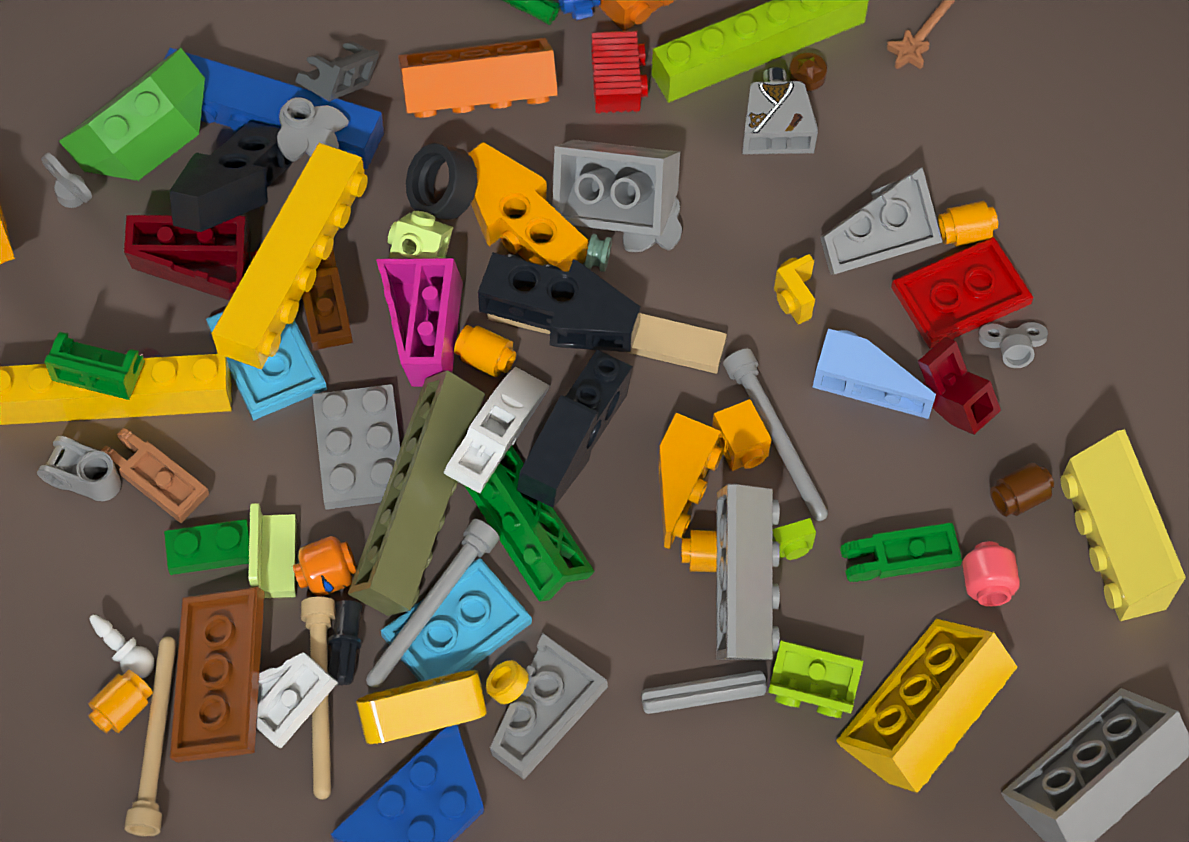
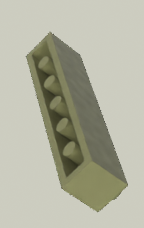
[348,370,485,616]

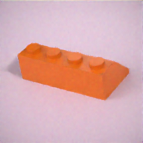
[398,38,558,118]

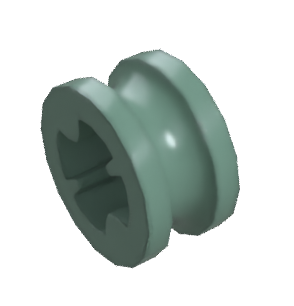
[585,234,612,272]

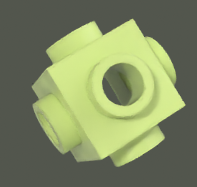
[388,211,453,259]

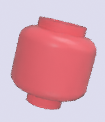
[962,541,1020,607]

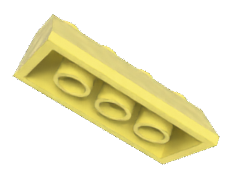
[1061,429,1186,621]

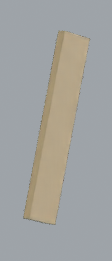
[488,286,727,374]

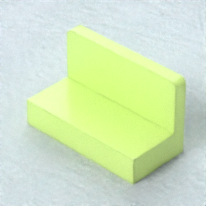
[249,503,297,598]

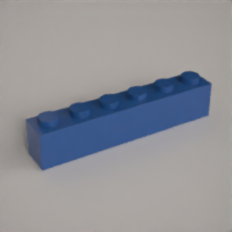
[164,48,384,169]

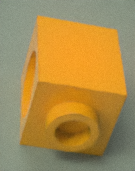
[712,399,771,471]

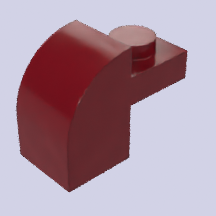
[918,337,1001,435]

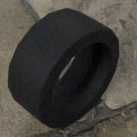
[406,143,477,220]

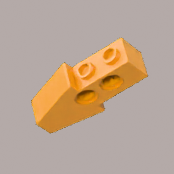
[468,142,588,273]

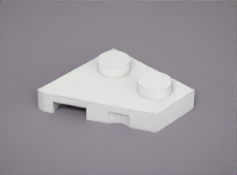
[256,652,338,748]

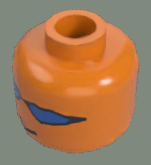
[293,536,357,597]

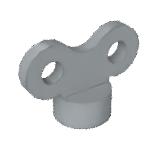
[41,153,92,208]
[979,322,1048,368]

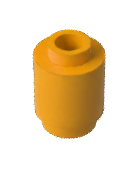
[938,200,998,246]
[454,325,516,377]
[681,530,717,572]
[88,669,153,734]

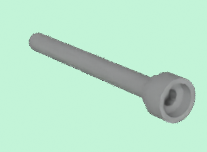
[723,348,828,521]
[366,519,500,688]

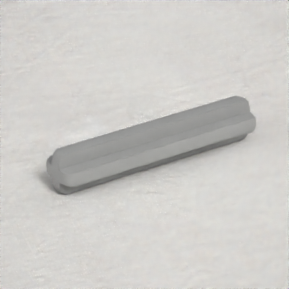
[641,671,767,714]

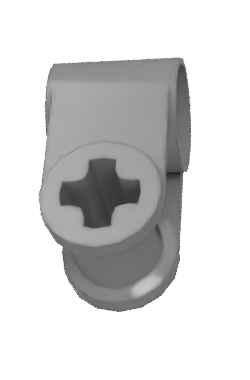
[37,436,122,501]

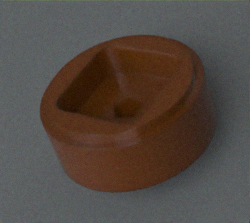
[789,53,827,91]

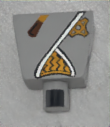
[742,67,818,154]

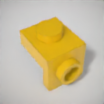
[774,254,815,325]

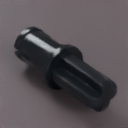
[328,600,363,686]

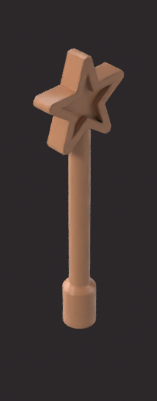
[887,0,955,69]

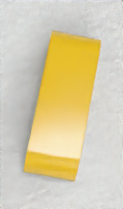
[356,670,487,744]

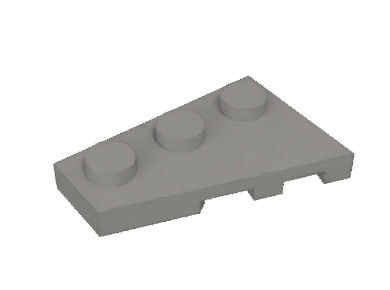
[820,167,943,275]
[490,633,608,779]

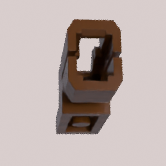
[302,248,353,351]

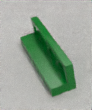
[464,445,595,602]

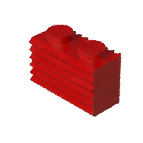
[591,31,648,114]

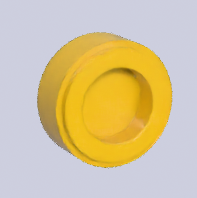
[486,660,529,704]

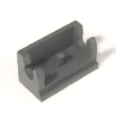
[295,42,380,101]

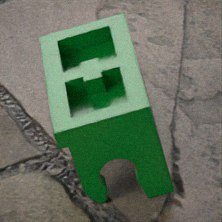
[44,331,145,400]

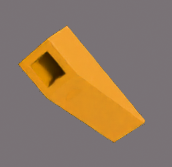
[658,413,724,549]

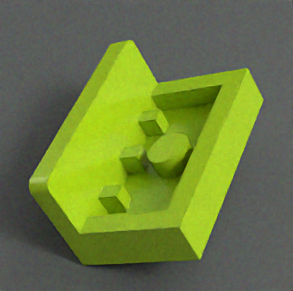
[768,640,864,718]

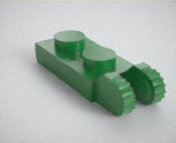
[840,523,962,582]

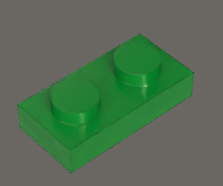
[164,519,250,575]

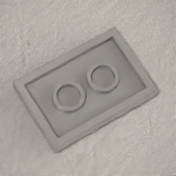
[312,384,400,510]

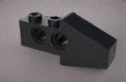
[170,122,292,232]
[478,252,641,353]
[517,350,633,508]

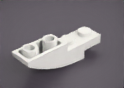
[444,367,550,493]

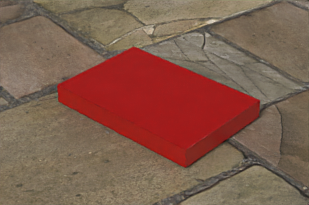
[891,237,1034,349]

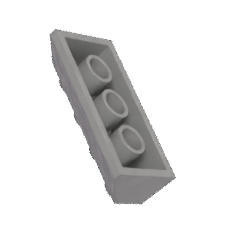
[716,484,780,660]
[1001,688,1189,842]

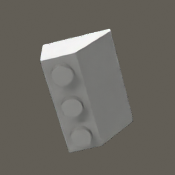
[552,140,680,236]

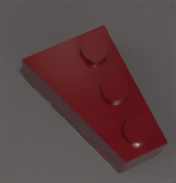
[124,215,251,301]

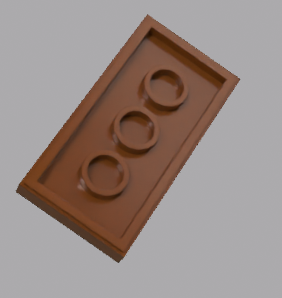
[170,587,265,763]

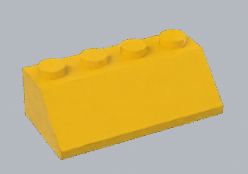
[836,619,1017,793]

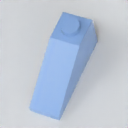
[812,329,936,419]

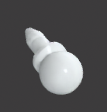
[90,614,155,679]

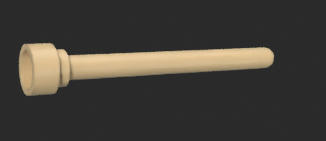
[301,597,335,799]
[125,636,176,836]

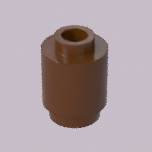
[990,462,1054,517]

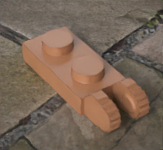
[101,428,209,523]

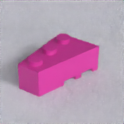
[376,258,463,387]

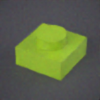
[772,518,816,560]

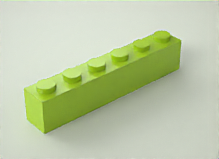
[651,0,869,103]

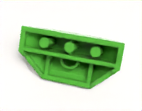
[59,47,205,181]

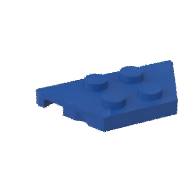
[331,724,484,842]

